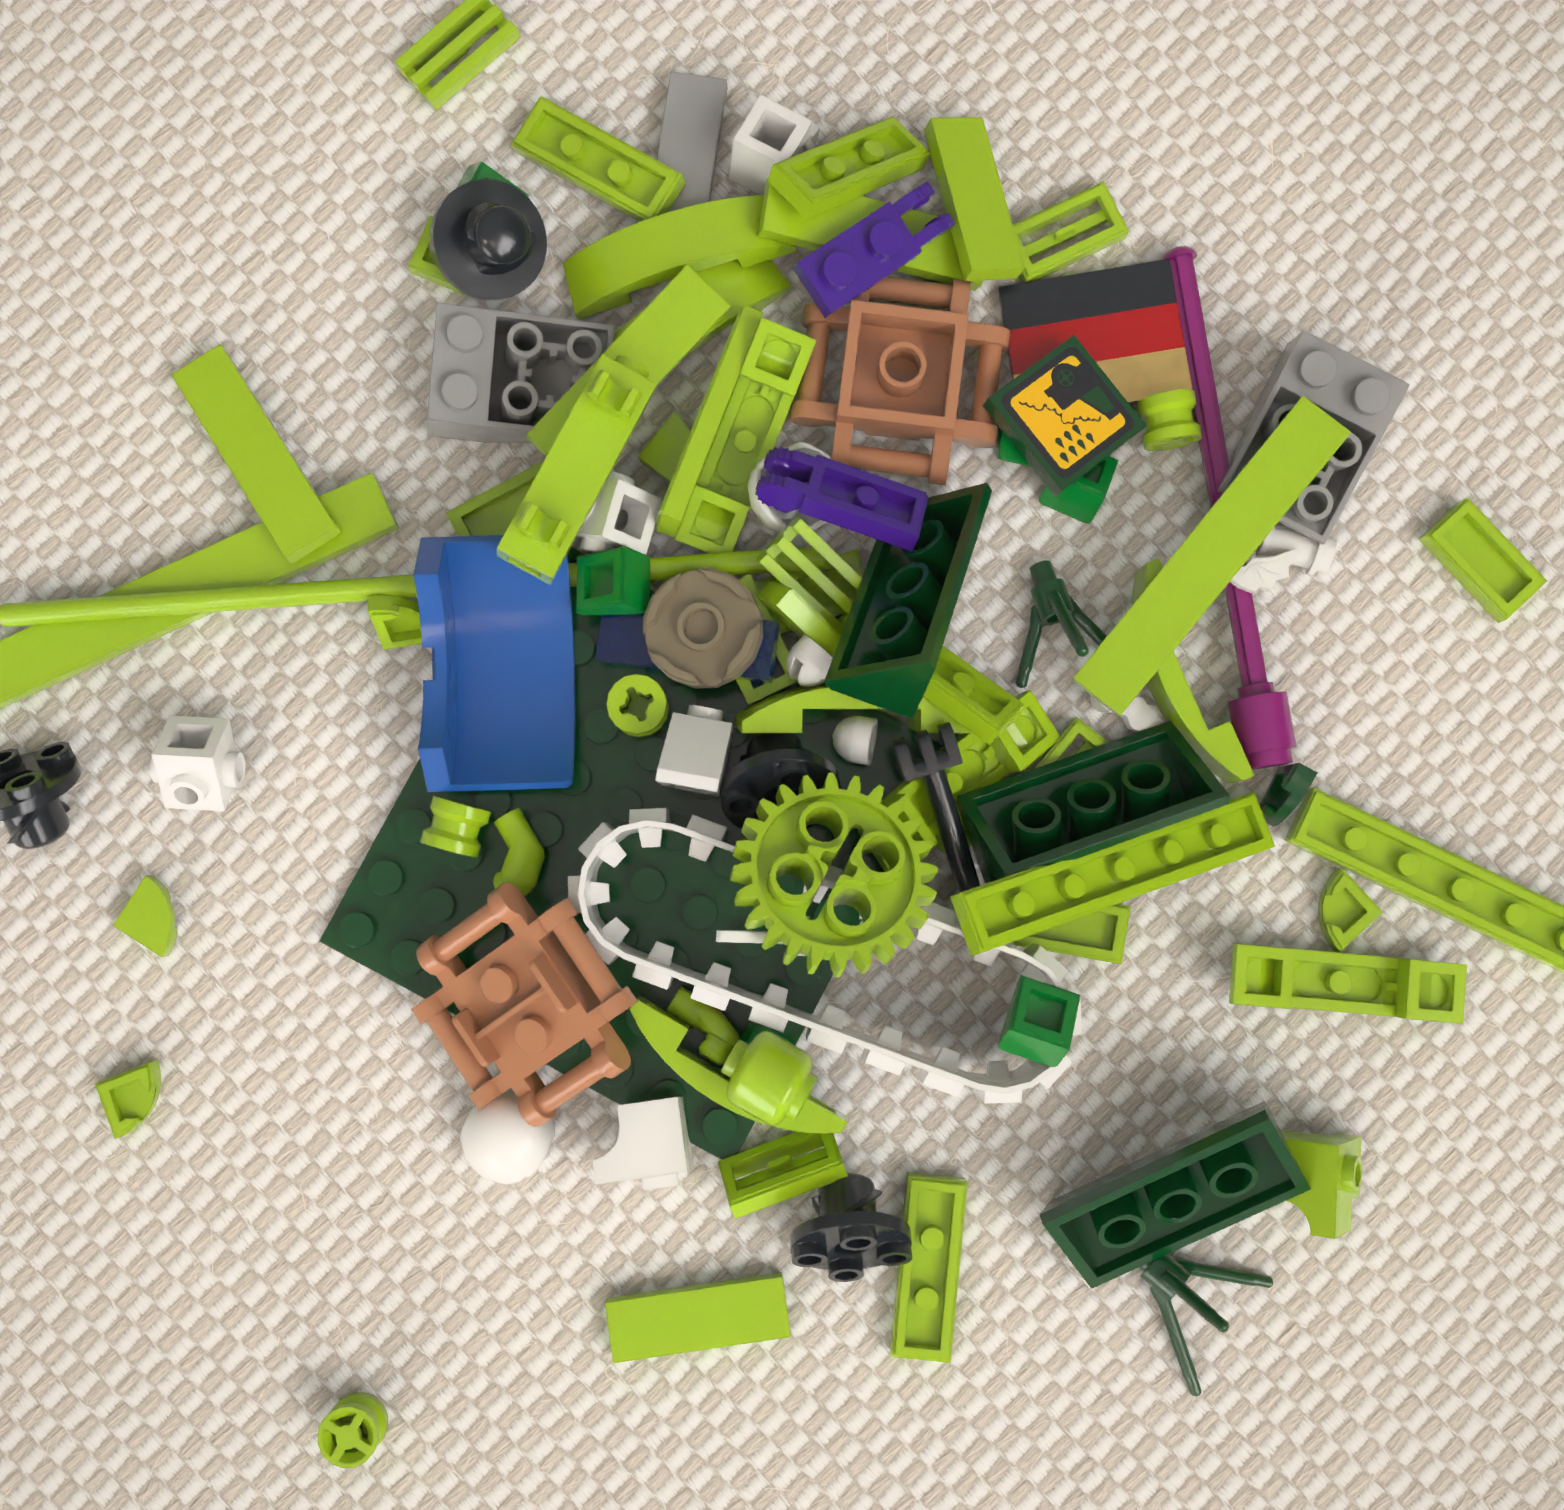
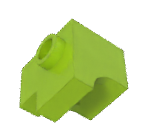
[1281,1130,1363,1239]

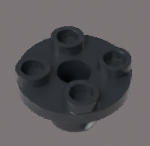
[429,179,547,301]
[720,733,841,829]
[0,742,82,849]
[790,1173,912,1282]

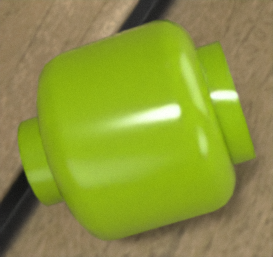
[721,1031,818,1126]

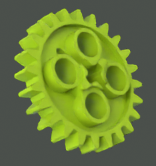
[730,773,938,977]

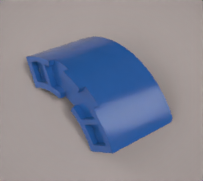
[413,535,575,792]

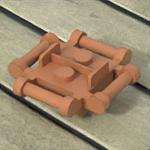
[790,277,1010,486]
[411,882,638,1127]

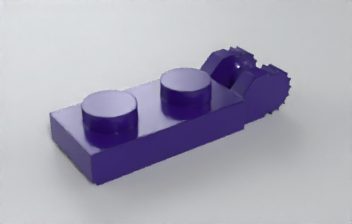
[792,182,955,318]
[755,446,929,551]

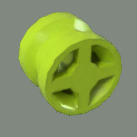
[1137,389,1202,451]
[606,674,669,738]
[419,796,491,858]
[317,1392,388,1468]

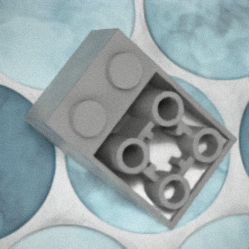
[427,302,615,443]
[1217,330,1410,545]

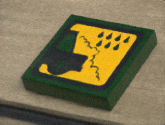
[982,335,1146,497]

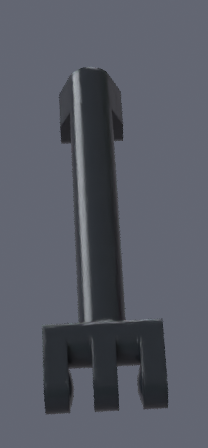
[892,722,981,919]

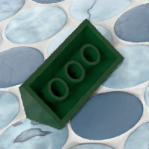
[824,482,992,719]
[957,721,1230,883]
[1040,1101,1311,1289]

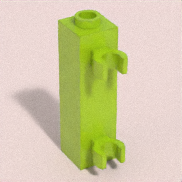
[497,353,657,585]

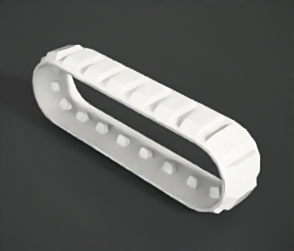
[568,808,1082,1104]

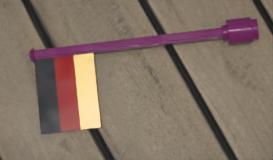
[998,246,1297,770]

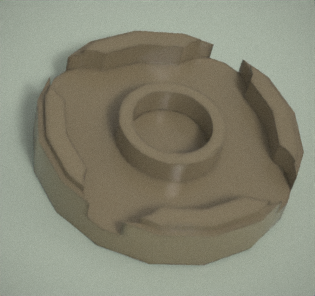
[643,568,763,689]

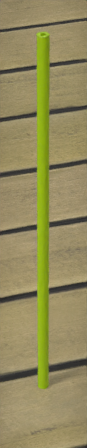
[0,546,825,627]

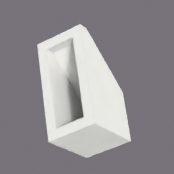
[655,705,734,797]

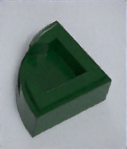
[1259,763,1318,827]

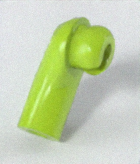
[493,808,545,896]
[666,986,740,1066]

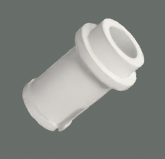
[1256,524,1337,576]

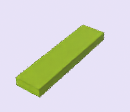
[757,178,983,291]
[526,264,730,456]
[655,305,763,538]
[171,344,342,564]

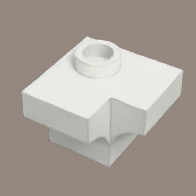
[728,94,820,195]
[592,1097,694,1190]

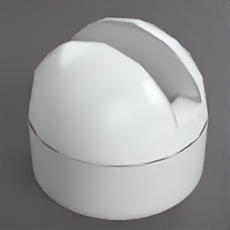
[787,635,833,688]
[832,716,878,765]

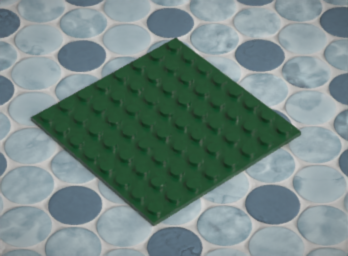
[319,547,943,1160]

